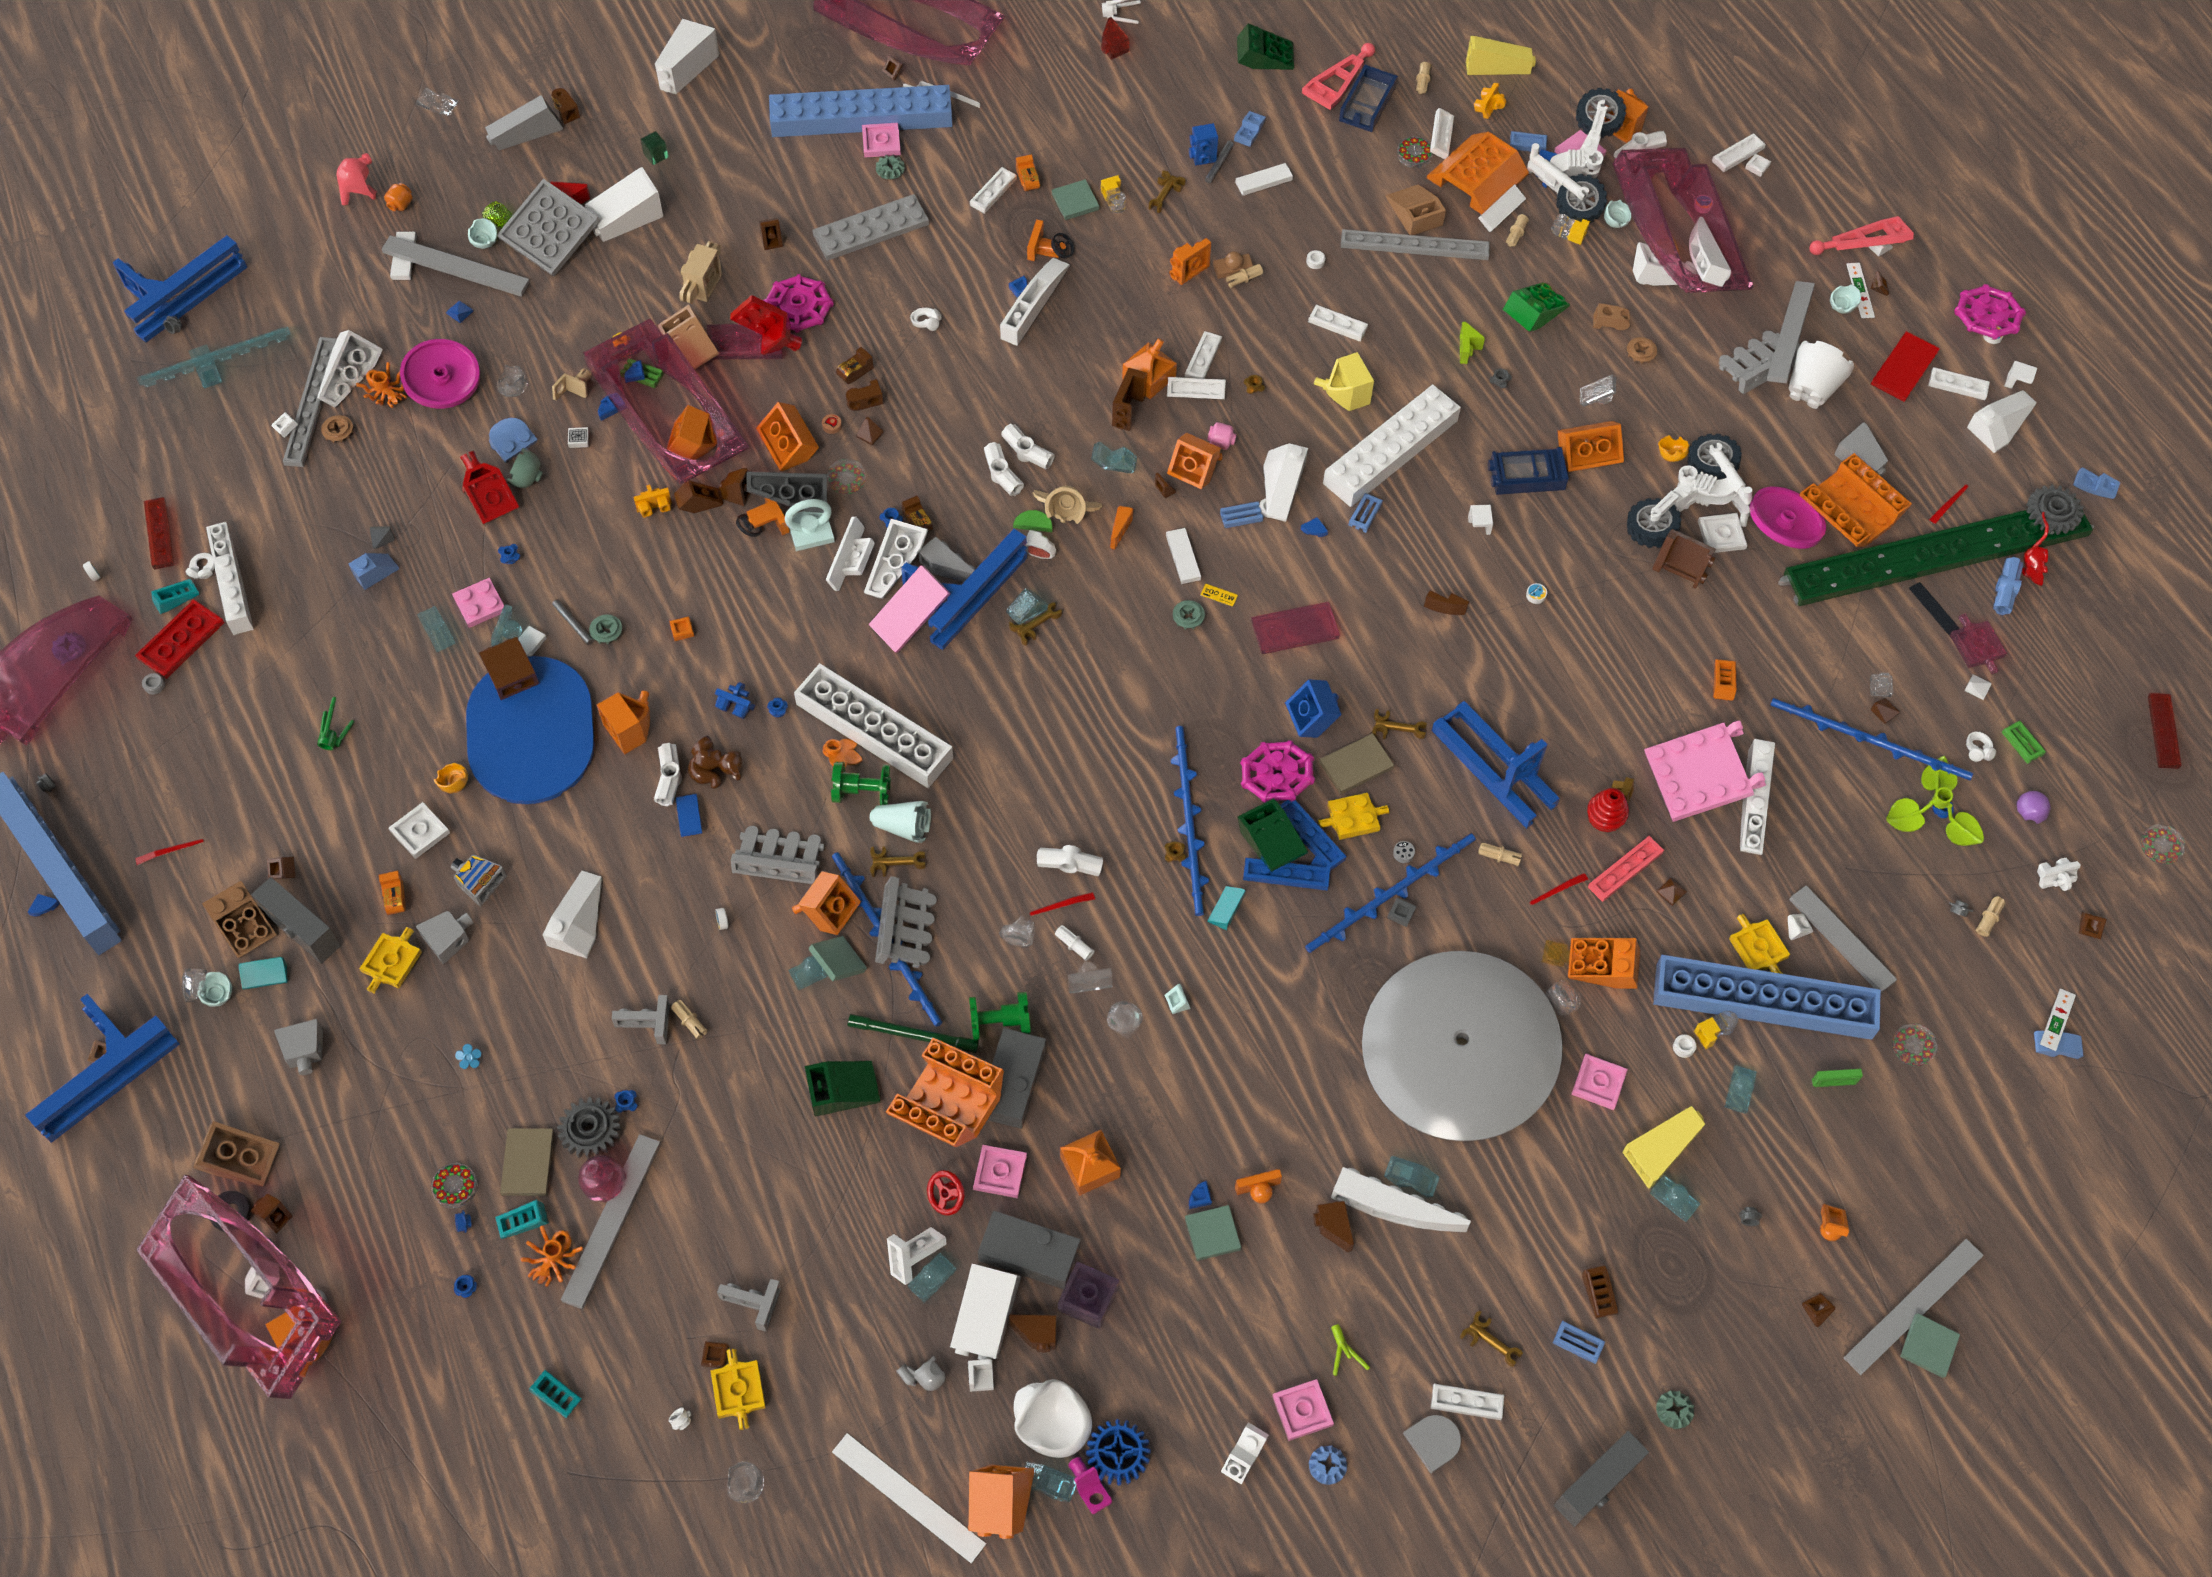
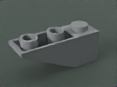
[918,537,976,582]

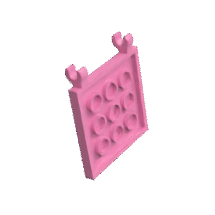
[1644,721,1766,822]

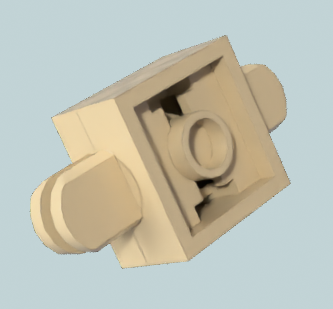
[680,241,722,304]

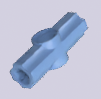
[1993,557,2023,615]

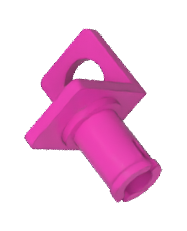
[1068,1457,1112,1514]

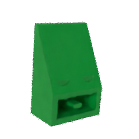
[1503,282,1570,332]

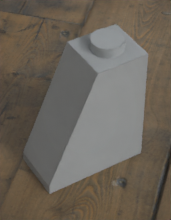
[1834,422,1888,477]

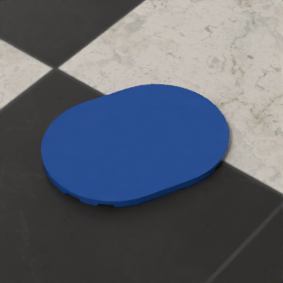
[466,656,594,804]

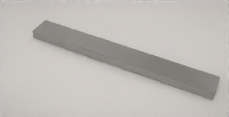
[1341,229,1489,260]
[382,235,529,297]
[1767,281,1815,383]
[283,337,337,467]
[561,1134,661,1310]
[1844,1239,1984,1375]

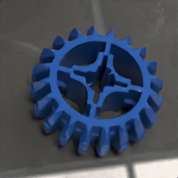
[1086,1419,1151,1486]

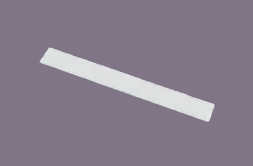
[832,1433,986,1563]

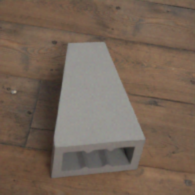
[485,95,563,150]

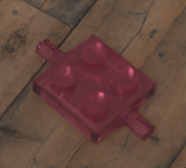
[1950,614,2007,674]

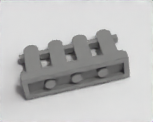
[1719,331,1800,394]
[731,826,824,884]
[875,876,937,968]

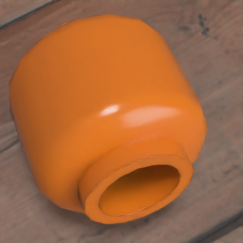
[384,183,413,212]

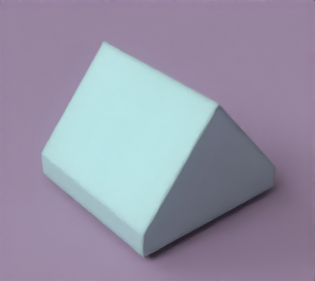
[1165,984,1190,1014]

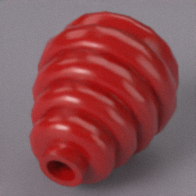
[1587,788,1629,832]

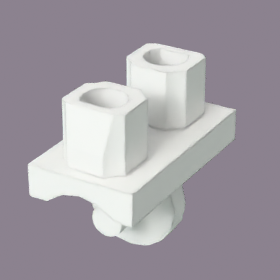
[2037,858,2081,891]

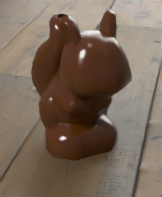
[688,736,743,789]

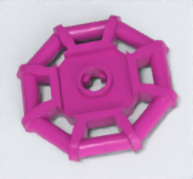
[763,274,834,333]
[1954,284,2026,340]
[1240,740,1315,803]

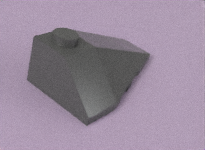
[747,471,827,513]

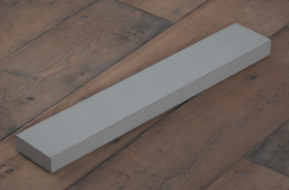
[1789,886,1897,993]

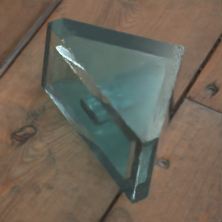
[1006,588,1048,625]

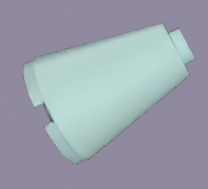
[870,801,931,843]

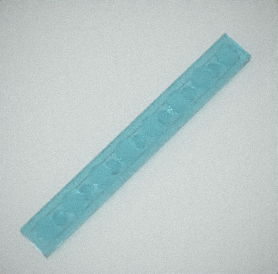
[136,326,291,388]

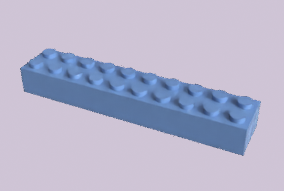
[769,85,952,137]
[0,772,122,955]
[1653,955,1881,1040]

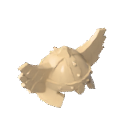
[1033,485,1102,524]

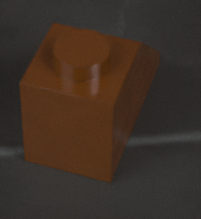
[759,218,783,250]
[719,468,751,506]
[674,480,723,513]
[251,1193,293,1234]
[1313,1201,1354,1252]
[1009,1314,1056,1353]

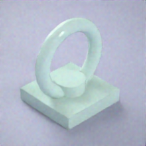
[785,499,835,551]

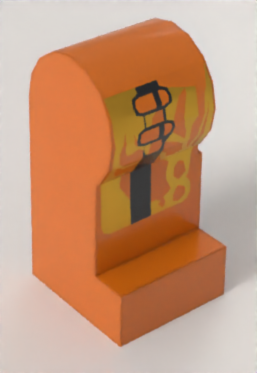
[1016,154,1040,191]
[379,871,406,915]

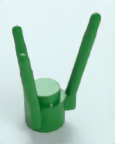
[317,697,354,751]

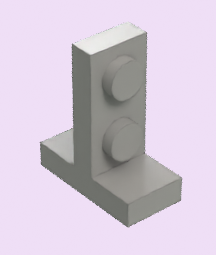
[612,995,670,1044]
[717,1279,781,1332]

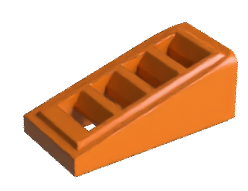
[1110,506,1134,550]
[1713,659,1737,701]

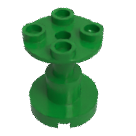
[831,762,891,805]
[969,992,1030,1041]

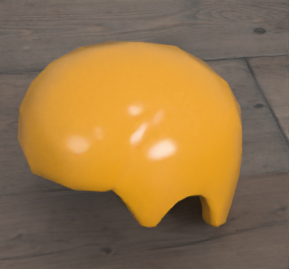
[1658,435,1690,462]
[434,763,468,794]

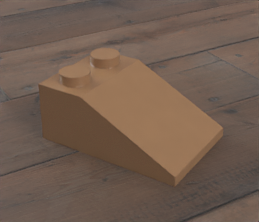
[193,1121,280,1187]

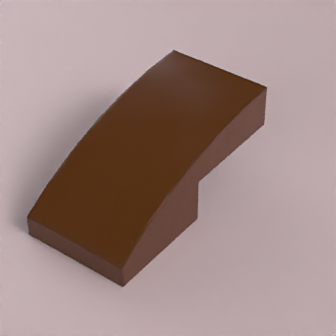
[1424,590,1469,615]

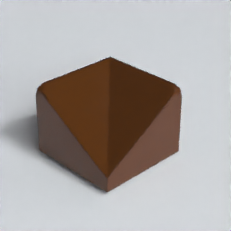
[267,856,296,880]

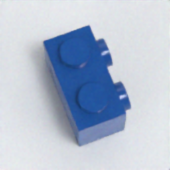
[1189,123,1218,166]

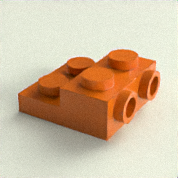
[1169,238,1211,285]

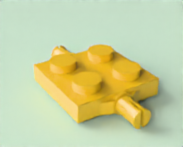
[1318,793,1389,840]
[1729,914,1790,974]
[359,927,422,994]
[710,1349,766,1430]

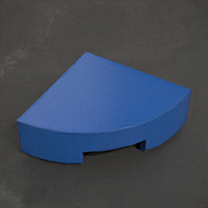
[1009,276,1027,298]
[625,360,645,383]
[598,396,618,421]
[1300,517,1328,537]
[28,894,60,916]
[1189,1181,1212,1209]

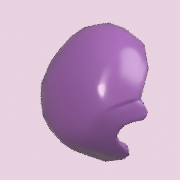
[2016,791,2051,824]

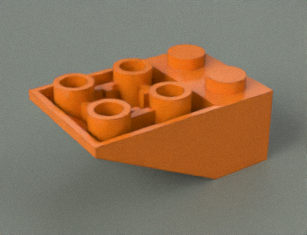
[1568,938,1640,989]

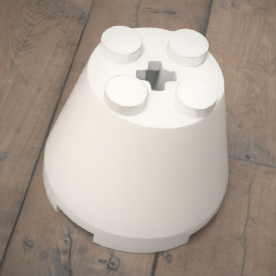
[1789,341,1854,409]

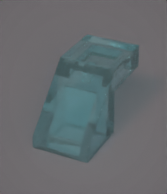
[188,344,223,388]
[1091,441,1137,473]
[416,606,456,652]
[1384,1156,1440,1198]
[1025,1462,1076,1503]

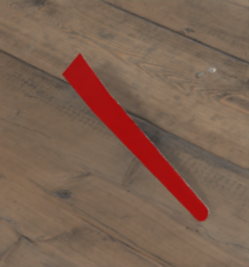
[1929,485,1969,524]
[135,839,204,865]
[1530,873,1589,905]
[1030,892,1096,916]

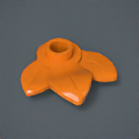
[822,739,862,769]

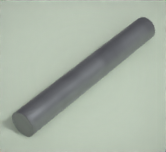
[1205,140,1234,183]
[552,599,594,645]

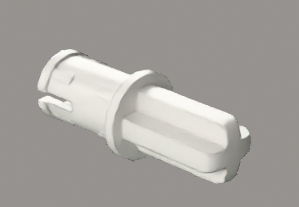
[1055,925,1094,961]

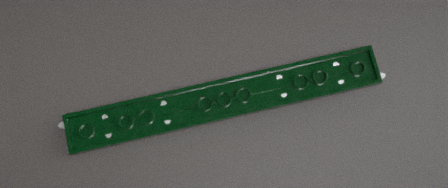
[1778,498,2094,606]

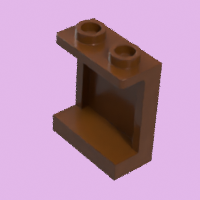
[1112,368,1147,431]
[1652,529,1716,589]
[479,637,539,700]

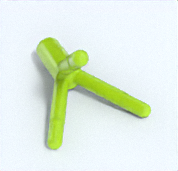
[1331,1324,1370,1376]

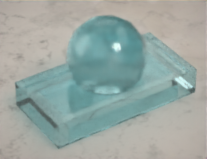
[491,604,522,647]
[788,956,828,991]
[1724,1065,1757,1114]
[1650,1175,1701,1222]
[907,1253,956,1303]

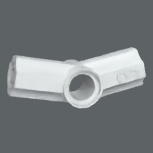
[1614,131,1667,165]
[1001,424,1055,469]
[984,442,1024,496]
[654,743,682,806]
[1037,845,1103,876]

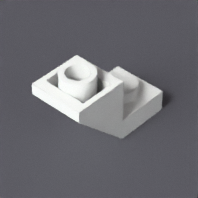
[1221,1422,1269,1484]

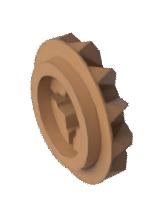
[1626,337,1657,364]
[321,415,353,443]

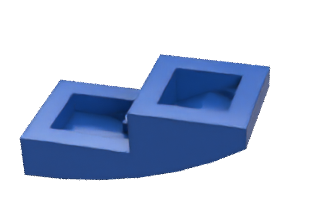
[676,794,702,837]

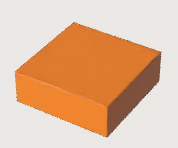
[669,616,694,641]

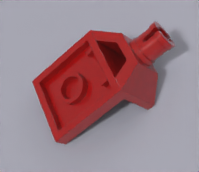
[730,295,802,355]
[460,451,519,525]

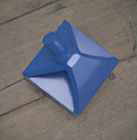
[1285,679,1342,738]

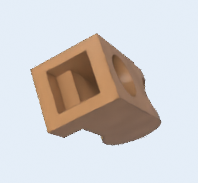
[1593,303,1630,330]

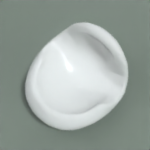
[1014,1379,1092,1458]

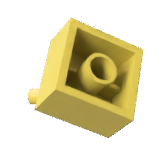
[1314,352,1374,411]

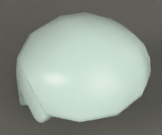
[1604,200,1631,228]
[468,218,497,249]
[1830,284,1862,314]
[197,972,232,1007]

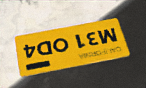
[1200,584,1238,606]

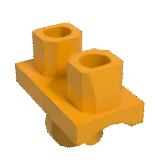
[1474,83,1506,119]
[633,484,672,518]

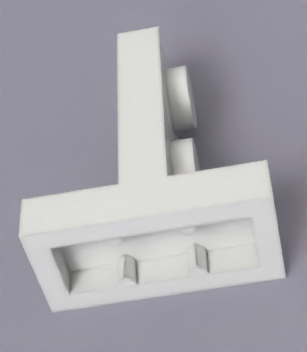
[887,1227,946,1285]

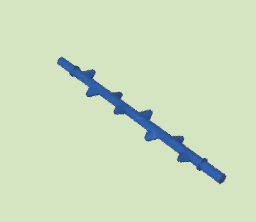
[1770,698,1973,781]
[1171,726,1209,916]
[1305,834,1476,953]
[832,852,943,1027]

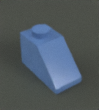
[349,553,399,590]

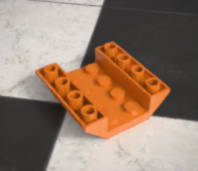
[1427,132,1529,215]
[1799,453,1912,547]
[886,1038,1004,1147]

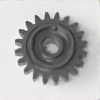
[2026,484,2084,535]
[557,1097,621,1159]

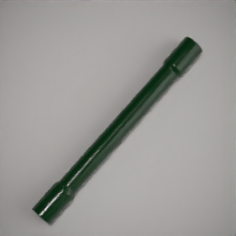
[847,1014,979,1053]

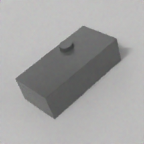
[251,877,341,964]
[988,1028,1046,1129]
[978,1210,1080,1290]
[1554,1431,1649,1527]

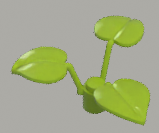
[1886,756,1984,846]

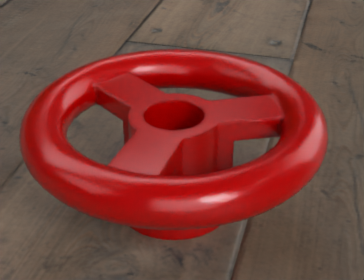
[927,1170,965,1216]

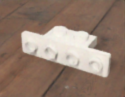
[826,516,875,591]

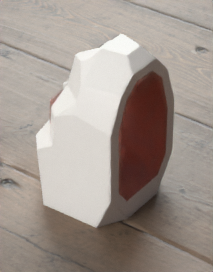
[1025,530,1056,559]

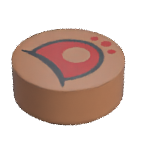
[822,414,842,434]

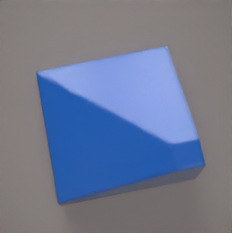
[446,300,473,323]

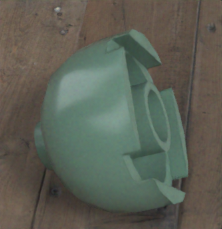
[507,448,543,488]

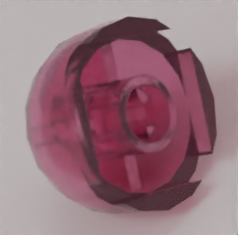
[578,1155,626,1202]

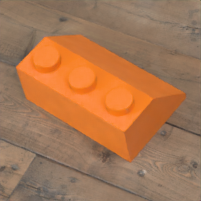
[756,402,819,471]
[1557,421,1624,472]

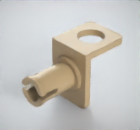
[552,368,592,401]

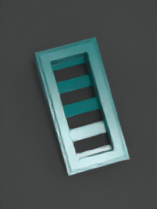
[151,579,199,614]
[495,1200,549,1239]
[529,1370,582,1418]

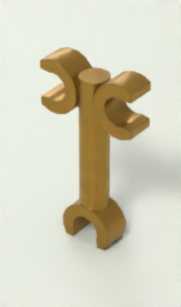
[1149,170,1186,213]
[1009,602,1062,646]
[1372,709,1427,739]
[870,846,926,877]
[1460,1310,1523,1367]

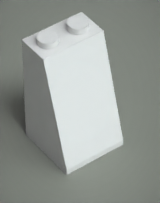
[655,19,719,94]
[585,167,663,242]
[950,1264,1021,1360]

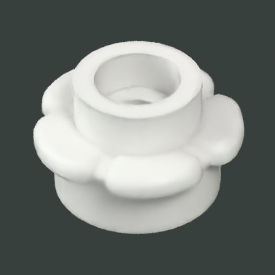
[669,1407,691,1430]

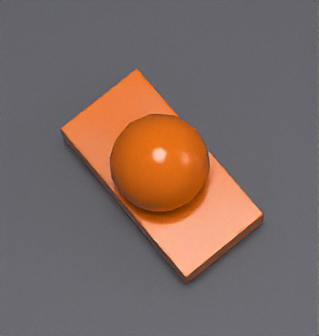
[1235,1169,1282,1203]
[1820,1204,1849,1241]

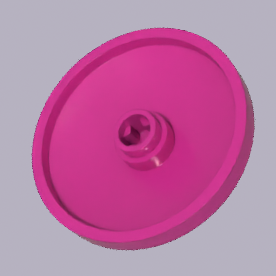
[400,339,480,409]
[1749,487,1826,549]

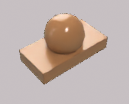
[1213,251,1253,279]

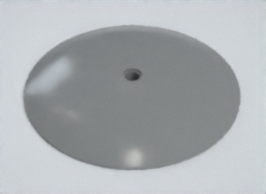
[1362,951,1562,1141]

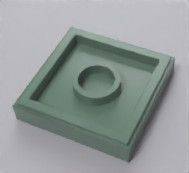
[1052,179,1099,220]
[809,936,867,981]
[1185,1205,1241,1261]
[1900,1314,1960,1378]

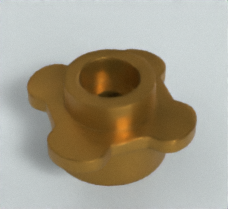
[1244,375,1265,394]
[1164,841,1186,862]

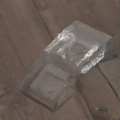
[416,88,458,116]

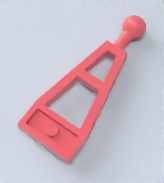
[1302,43,1375,110]
[1809,216,1914,255]

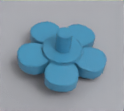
[455,1044,482,1069]

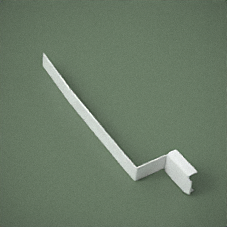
[903,81,980,108]

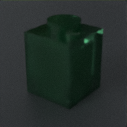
[640,131,668,165]

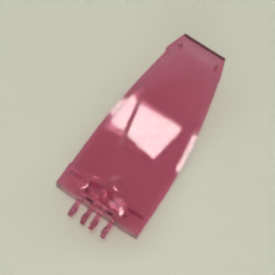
[0,595,132,746]

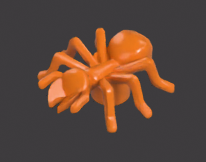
[356,362,407,408]
[521,1225,583,1287]

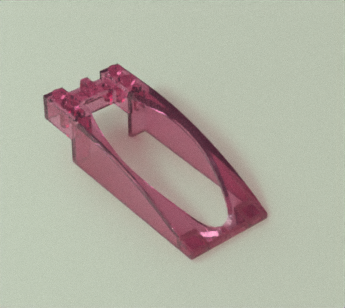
[814,0,1005,65]
[1612,148,1754,293]
[583,318,749,485]
[137,1175,341,1399]

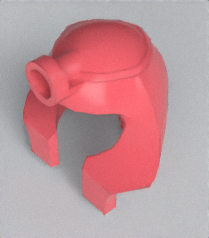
[336,153,377,206]

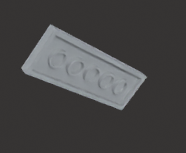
[812,194,929,261]

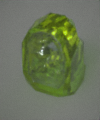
[482,201,513,229]

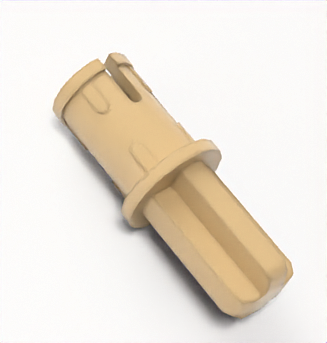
[1416,62,1431,94]
[1506,214,1529,247]
[1226,264,1263,288]
[1478,843,1522,866]
[1976,896,2005,937]
[671,1000,708,1040]

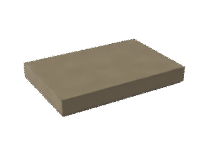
[1319,733,1394,795]
[500,1128,554,1196]

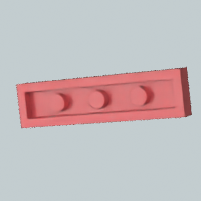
[1588,836,1664,902]

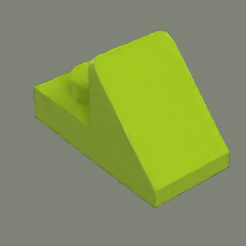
[1460,322,1485,364]

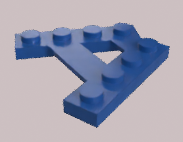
[1243,800,1346,891]

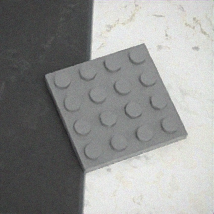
[497,179,600,277]

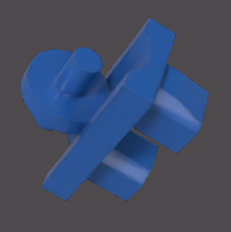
[715,682,755,719]

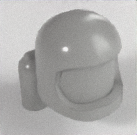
[896,1356,946,1391]

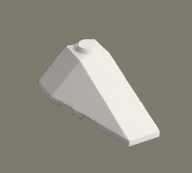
[1633,242,1709,286]
[317,330,383,407]
[1967,390,2037,453]
[1263,443,1308,522]
[864,519,928,599]
[543,871,602,958]

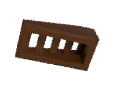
[1581,1265,1618,1319]

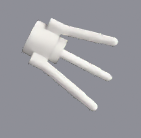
[1102,0,1141,24]

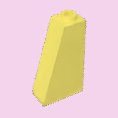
[1466,36,1536,75]
[1623,1106,1705,1189]

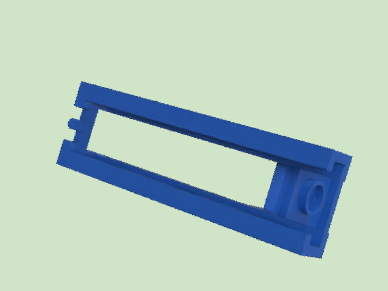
[112,235,247,343]
[901,529,1027,650]
[1432,701,1560,829]
[25,994,180,1143]

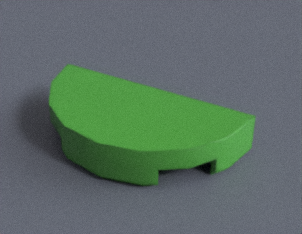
[1013,510,1052,532]

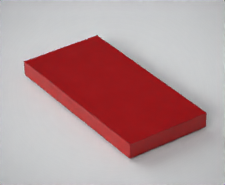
[1871,331,1940,402]
[135,599,225,679]

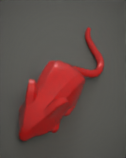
[2022,512,2049,586]

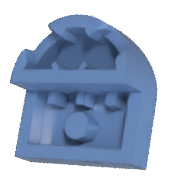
[489,418,538,463]

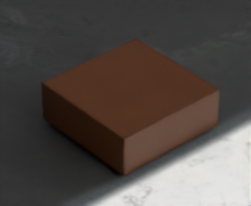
[701,1341,729,1368]

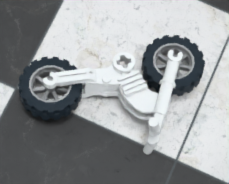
[1527,88,1626,224]
[1627,433,1752,548]

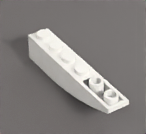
[1689,216,1731,287]
[1000,258,1070,346]
[206,522,254,635]
[1740,739,1775,855]
[1331,1167,1471,1232]

